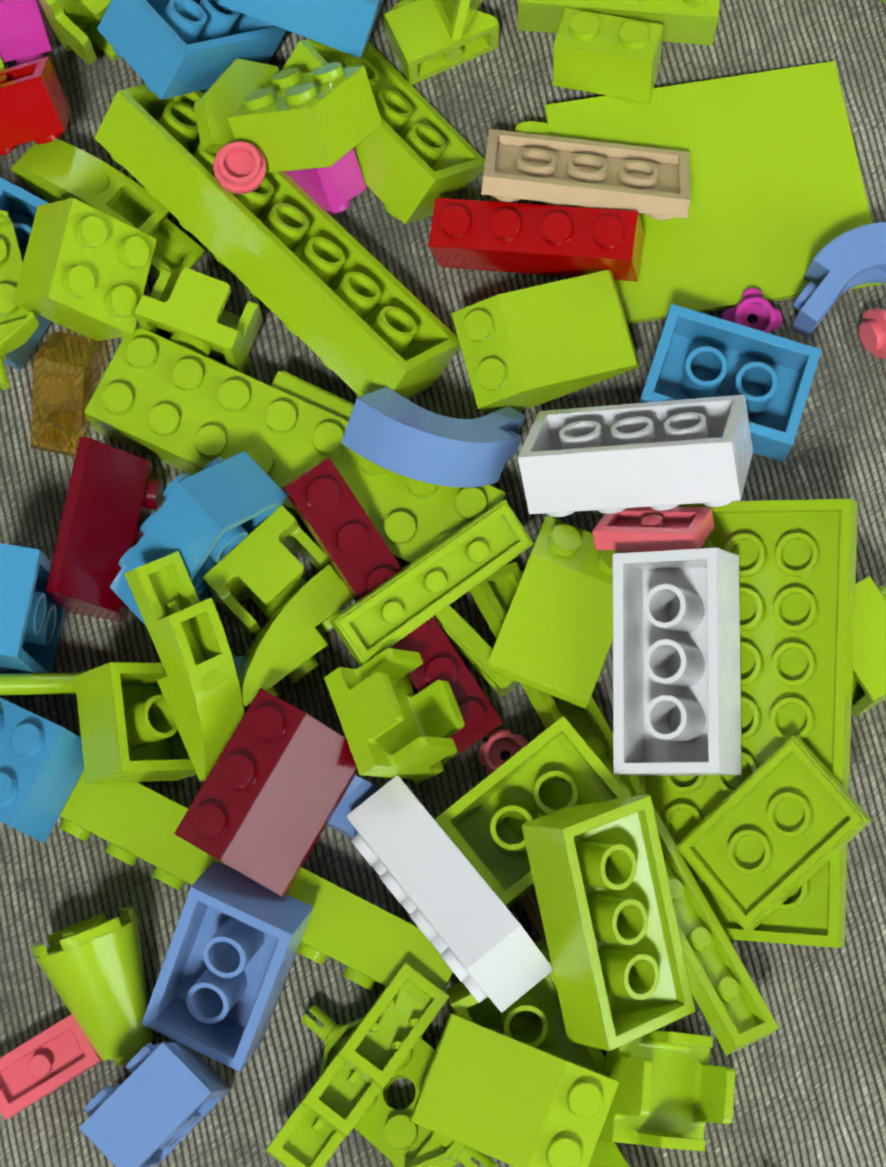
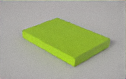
[676,735,873,932]

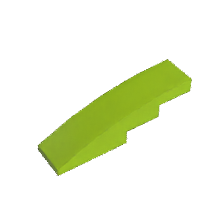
[264,963,450,1167]

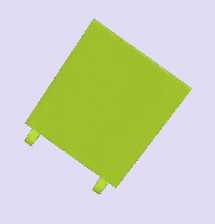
[515,61,884,325]

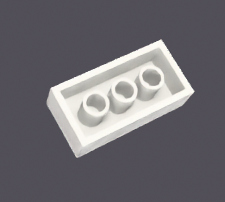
[518,395,753,517]
[613,548,741,776]
[346,775,553,1013]

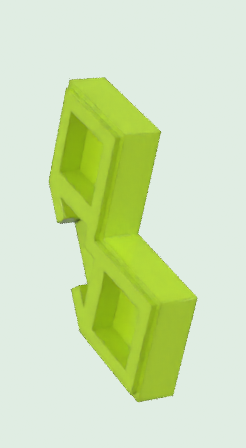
[193,58,279,154]

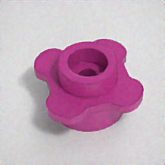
[721,288,782,333]

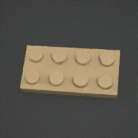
[481,129,690,220]

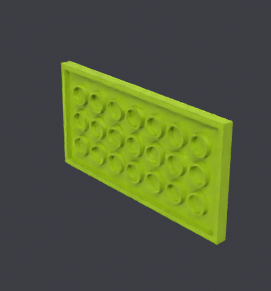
[637,499,858,948]

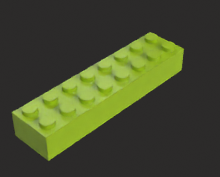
[94,84,460,399]
[84,325,506,599]

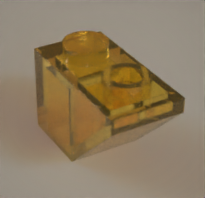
[31,331,103,457]

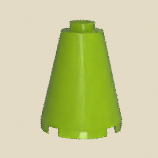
[30,906,153,1066]

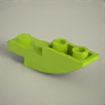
[11,139,206,280]
[124,551,245,781]
[237,564,356,708]

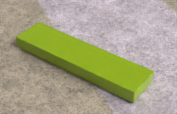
[330,500,534,666]

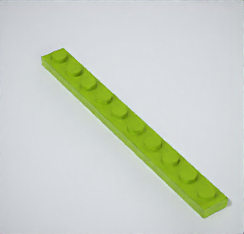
[469,562,779,1056]

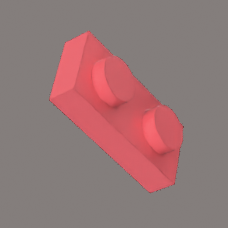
[592,507,715,553]
[0,1015,102,1119]

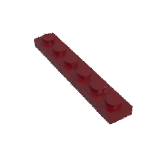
[281,457,503,753]

